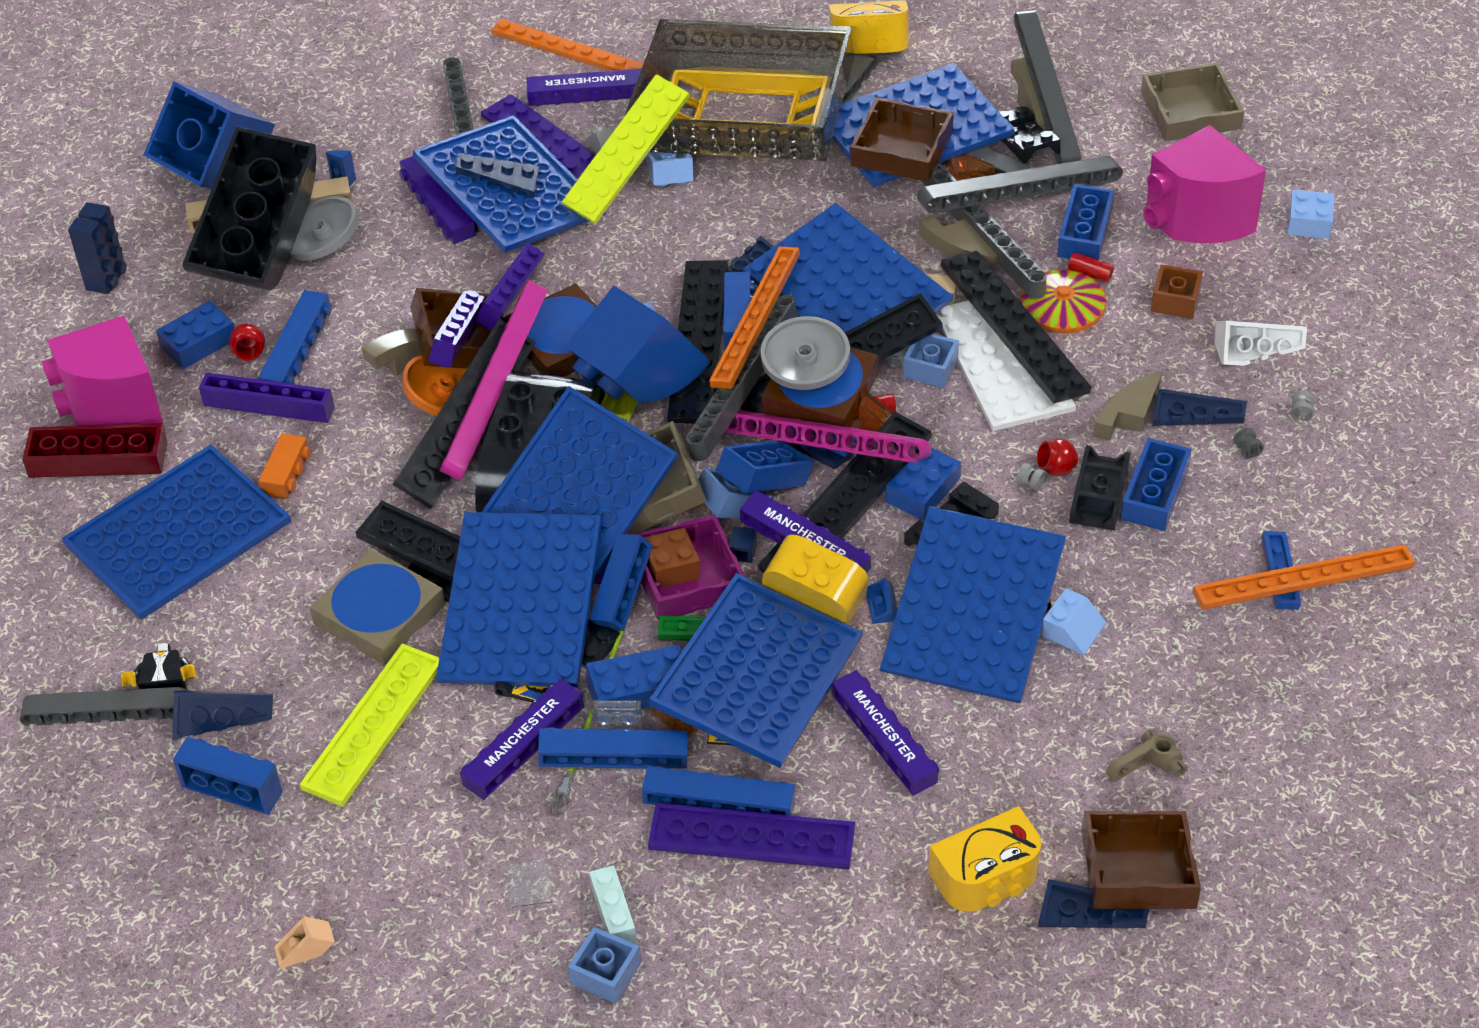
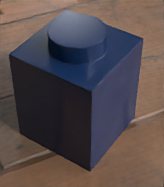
[729,526,757,563]

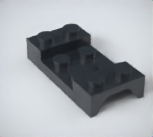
[1000,106,1061,164]
[1069,445,1131,531]
[904,481,999,546]

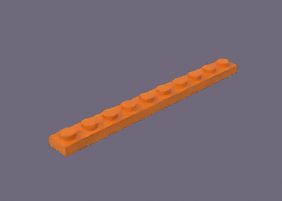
[491,19,667,83]
[709,247,800,389]
[1192,544,1415,610]

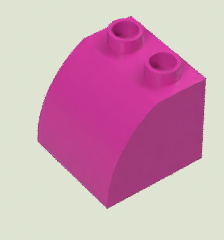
[1143,126,1266,243]
[41,316,166,432]

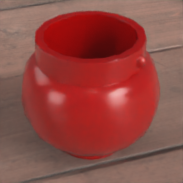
[229,324,266,361]
[1037,439,1078,476]

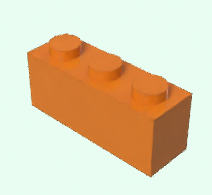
[258,433,311,499]

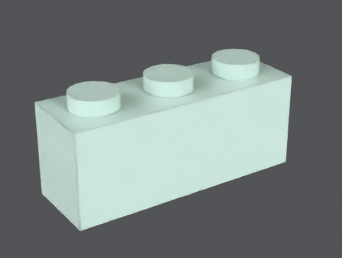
[589,865,637,944]

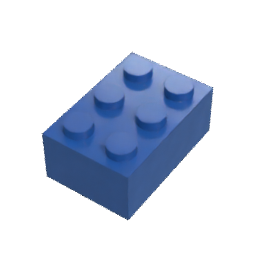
[156,301,234,369]
[886,448,961,521]

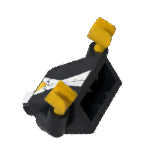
[121,643,197,691]

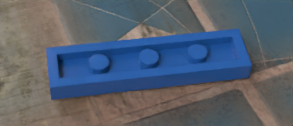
[1261,531,1301,610]

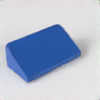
[326,150,356,187]
[867,578,898,624]

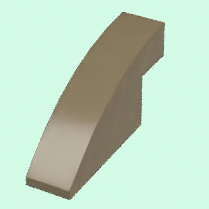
[1010,57,1047,131]
[918,215,998,271]
[361,329,421,376]
[1093,372,1162,440]

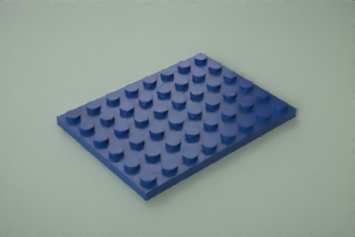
[819,63,1015,187]
[413,115,606,253]
[743,203,953,333]
[482,386,680,582]
[62,445,292,620]
[880,506,1066,704]
[436,512,602,688]
[648,573,863,768]

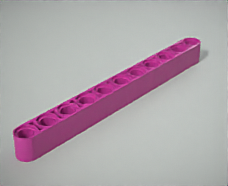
[439,280,548,481]
[725,410,931,462]

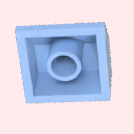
[646,145,693,187]
[1042,588,1106,655]

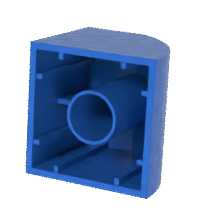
[143,81,275,188]
[565,285,711,403]

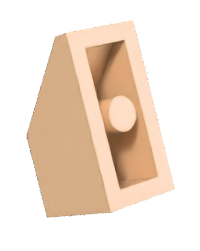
[274,916,335,968]

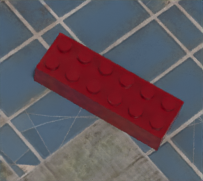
[22,423,167,478]

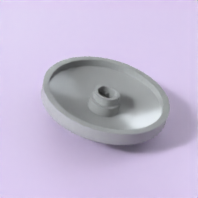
[290,196,359,261]
[761,316,850,390]

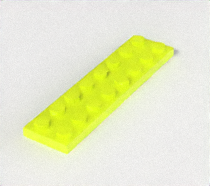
[562,74,690,225]
[300,644,439,807]

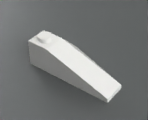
[1214,321,1307,366]

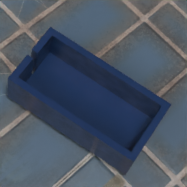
[68,202,127,294]

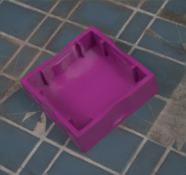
[631,514,746,620]

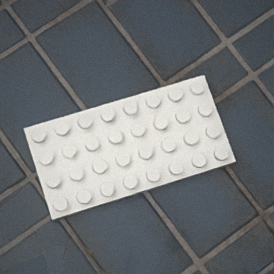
[936,290,1076,431]

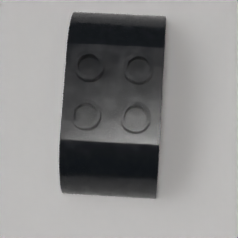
[182,127,316,291]
[475,371,605,512]

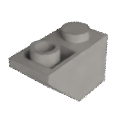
[586,125,615,153]

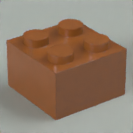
[1151,264,1203,319]
[644,528,700,589]

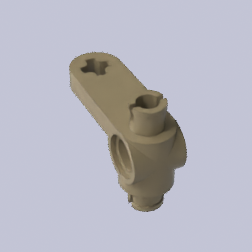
[1106,729,1188,782]

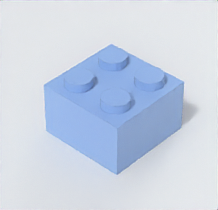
[1288,190,1334,239]

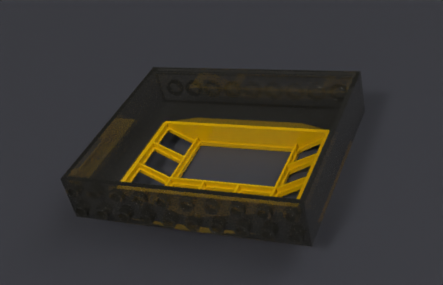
[624,19,854,161]

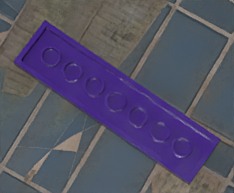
[481,94,596,179]
[648,803,855,869]

